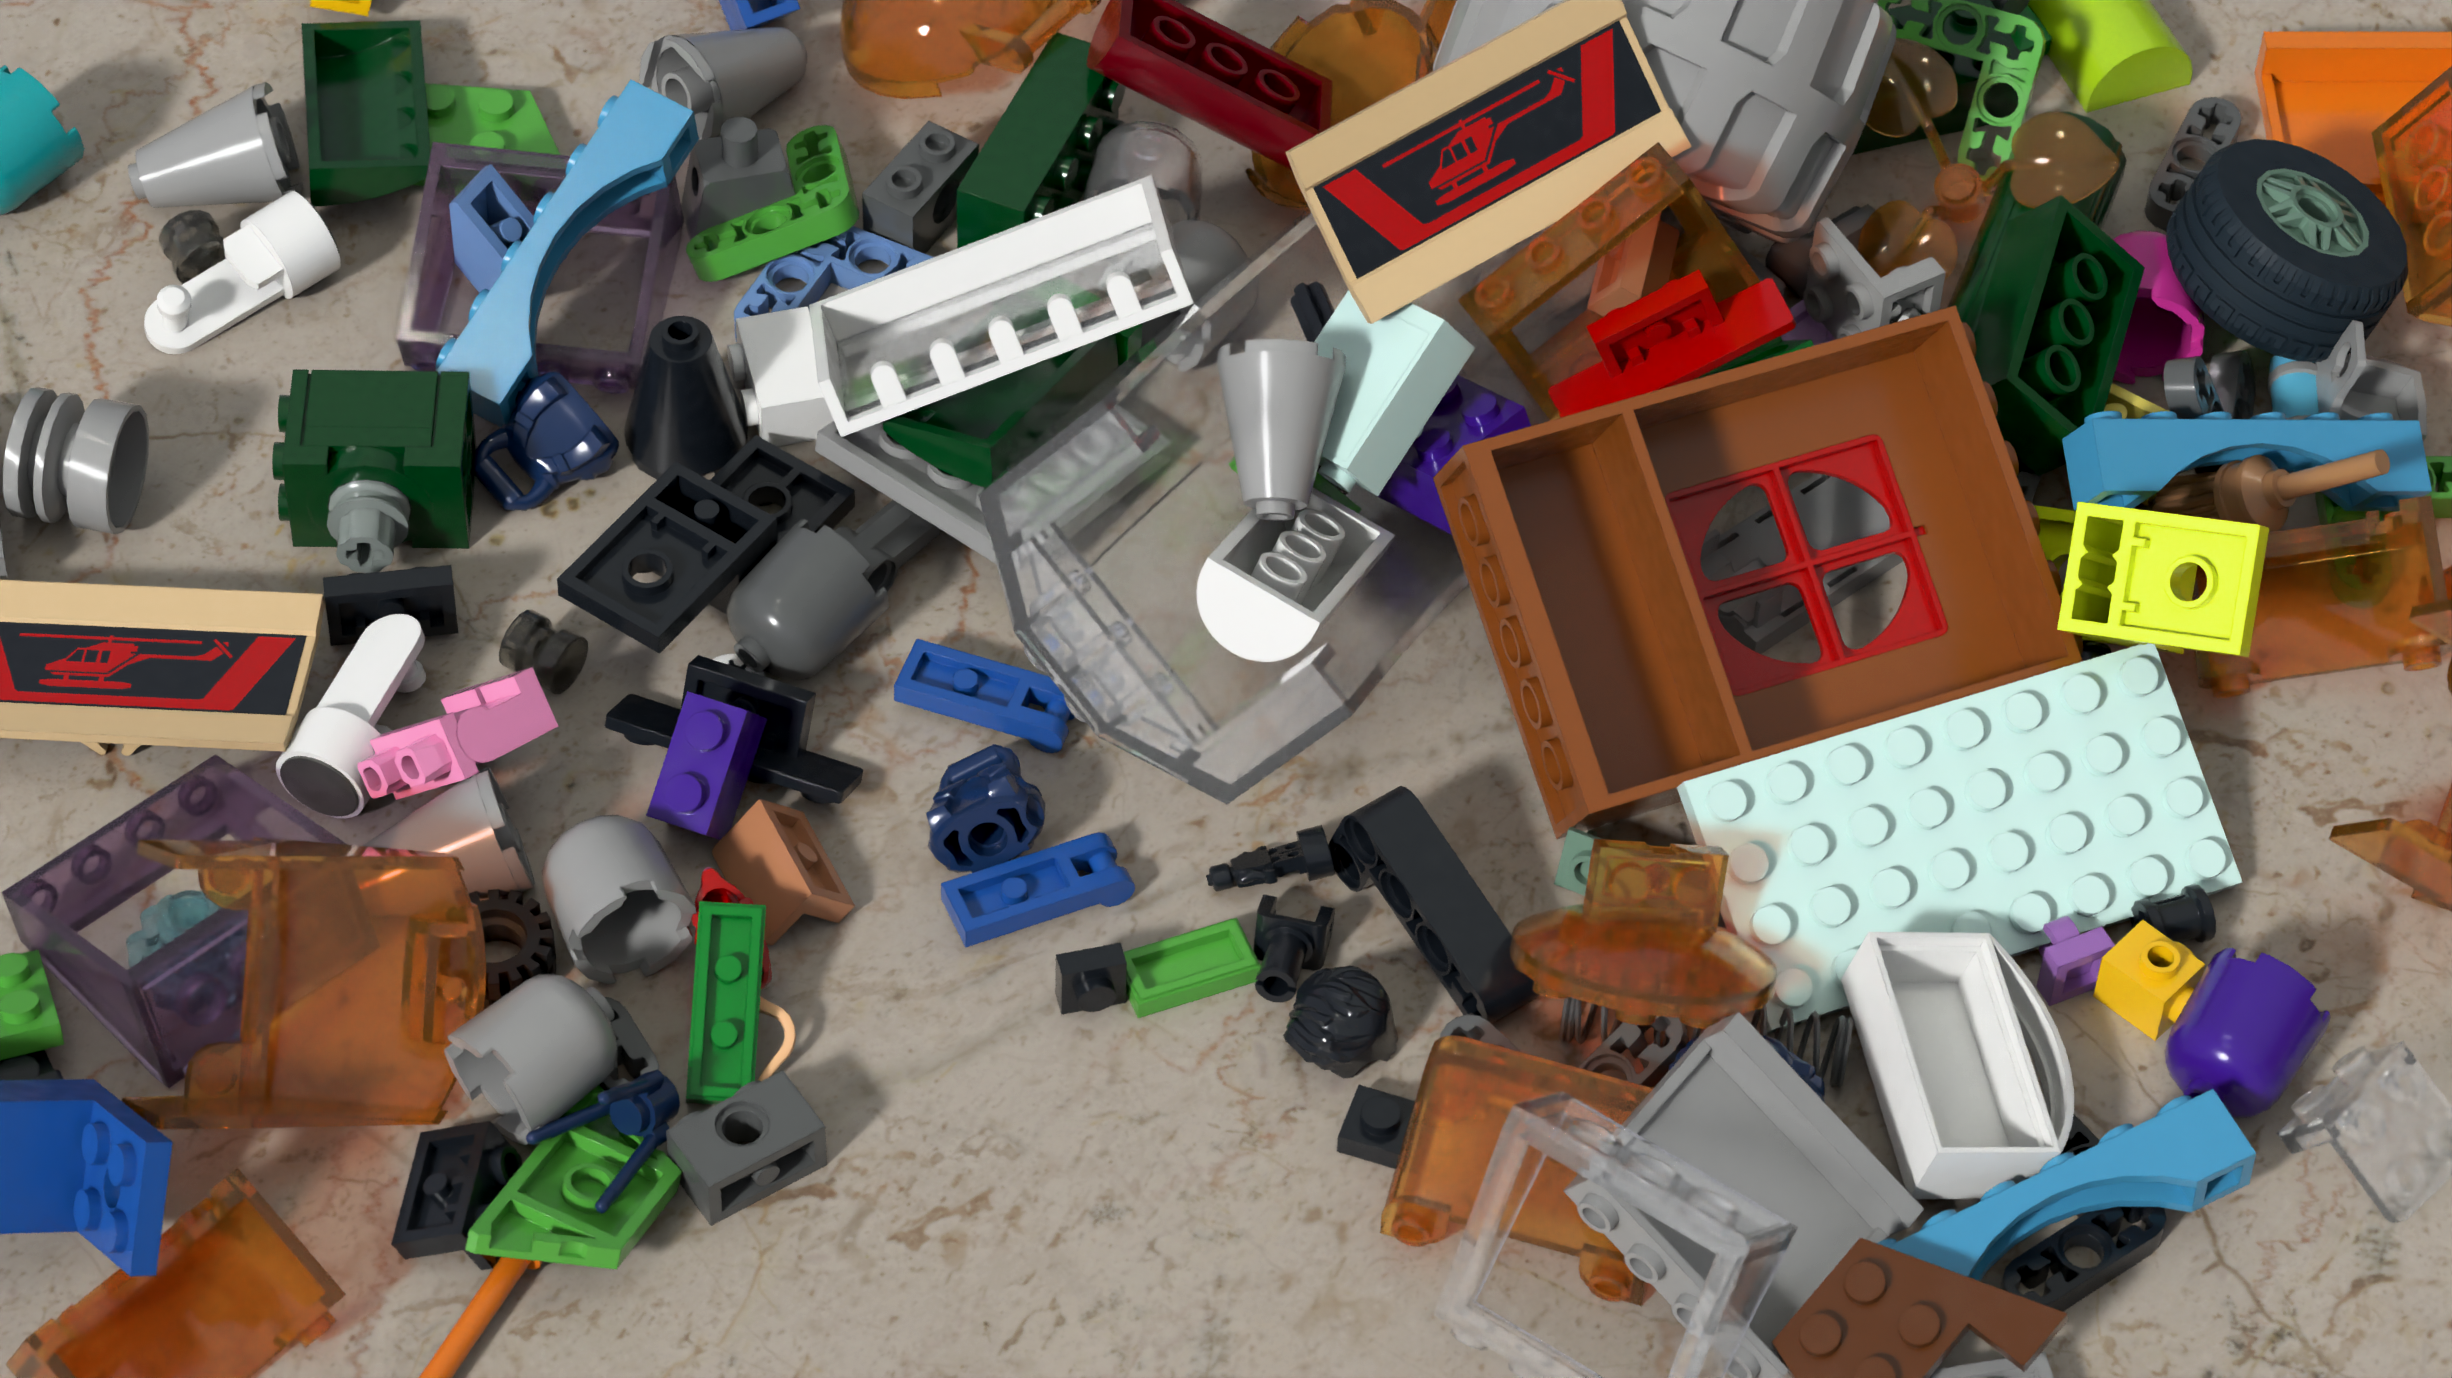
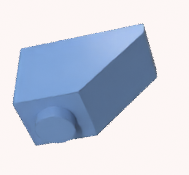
[449,164,567,293]

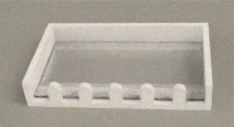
[809,175,1194,437]

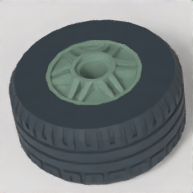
[2166,139,2408,362]

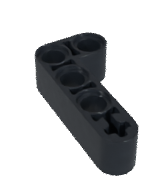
[1328,786,1540,1024]

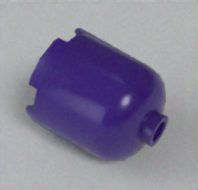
[2164,948,2331,1118]

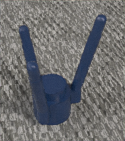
[526,1070,680,1213]

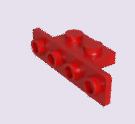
[1548,269,1796,417]

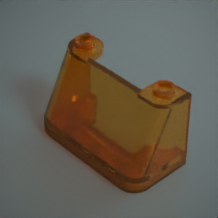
[2192,495,2452,698]
[1380,1035,1653,1306]
[5,1168,346,1378]

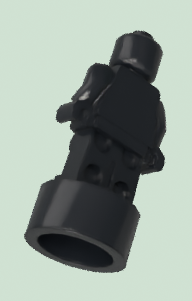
[1206,825,1335,891]

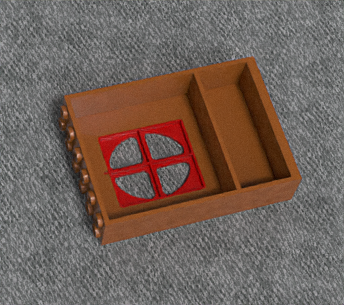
[1433,305,2083,839]

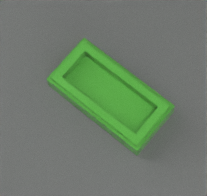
[1124,917,1261,1018]

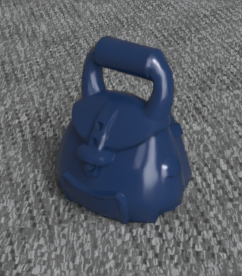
[472,371,619,511]
[926,744,1046,873]

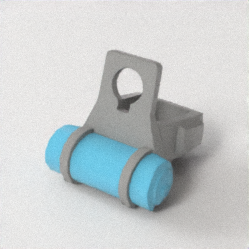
[2267,320,2427,442]

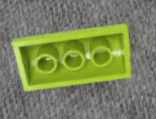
[2028,0,2193,113]

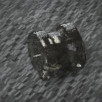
[159,210,226,284]

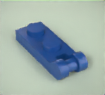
[894,639,1084,753]
[941,832,1135,947]

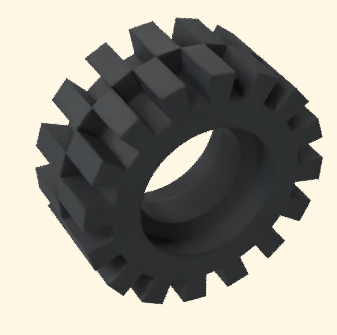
[434,889,556,1013]

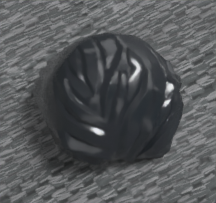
[1283,966,1398,1079]

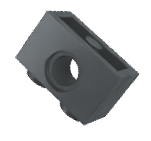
[862,121,979,254]
[666,1070,827,1226]

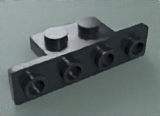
[605,655,863,804]

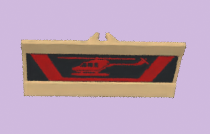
[1286,0,1692,324]
[0,580,325,756]

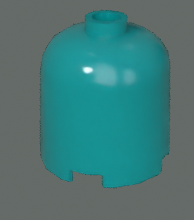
[0,65,85,215]

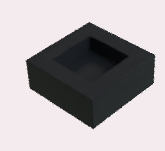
[1055,943,1127,1015]
[1337,1085,1423,1171]

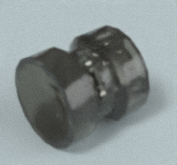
[499,610,588,694]

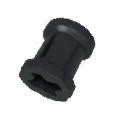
[2131,884,2216,943]

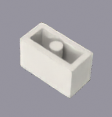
[727,306,834,447]

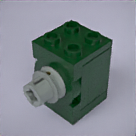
[272,369,477,573]

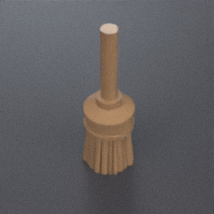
[2152,449,2390,532]

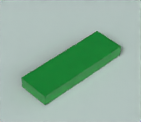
[686,901,766,1105]

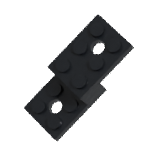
[557,435,855,654]

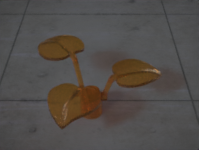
[1858,38,2120,282]

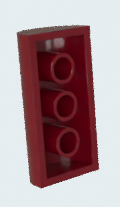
[1087,0,1333,170]

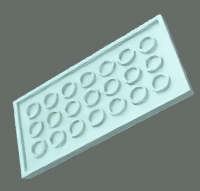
[1677,643,2243,1034]

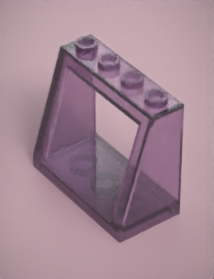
[397,142,684,394]
[1,754,382,1088]

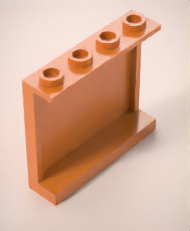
[2254,31,2452,226]

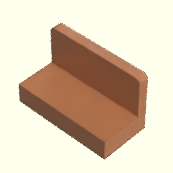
[1587,181,1679,317]
[712,799,855,946]

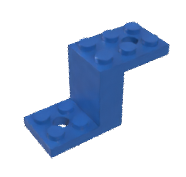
[0,1079,173,1276]

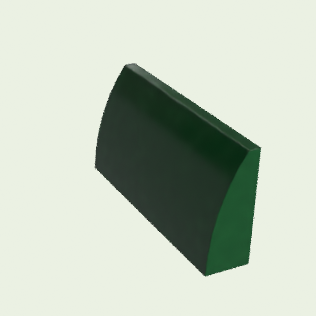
[302,20,432,207]
[883,299,1118,491]

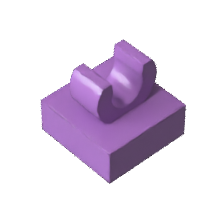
[2036,916,2115,1006]

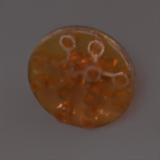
[1510,839,1777,1029]

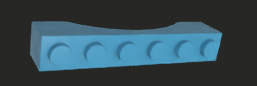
[435,80,699,427]
[2062,411,2432,511]
[1877,1089,2256,1281]

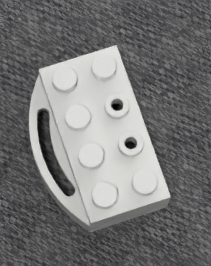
[1841,932,2074,1199]

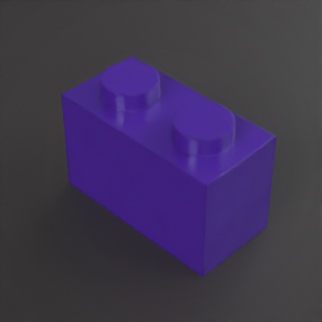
[646,691,767,840]

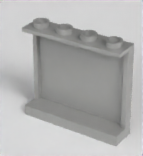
[1563,1012,1924,1378]

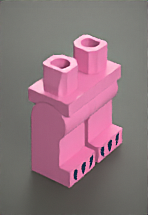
[358,667,559,800]

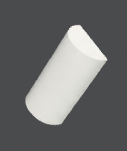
[1196,488,1395,662]

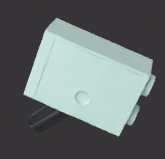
[1290,281,1475,496]

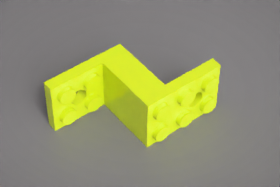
[2034,502,2269,658]

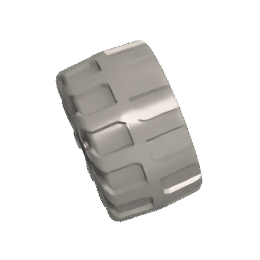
[1433,0,1897,243]

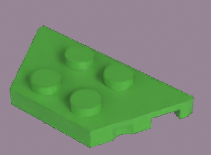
[413,83,566,195]
[465,1085,682,1269]

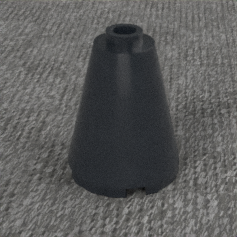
[624,316,748,480]

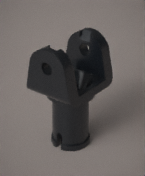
[1253,894,1335,1003]

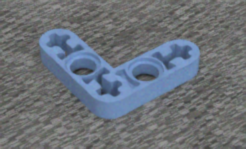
[734,226,934,342]

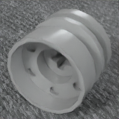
[3,387,149,534]

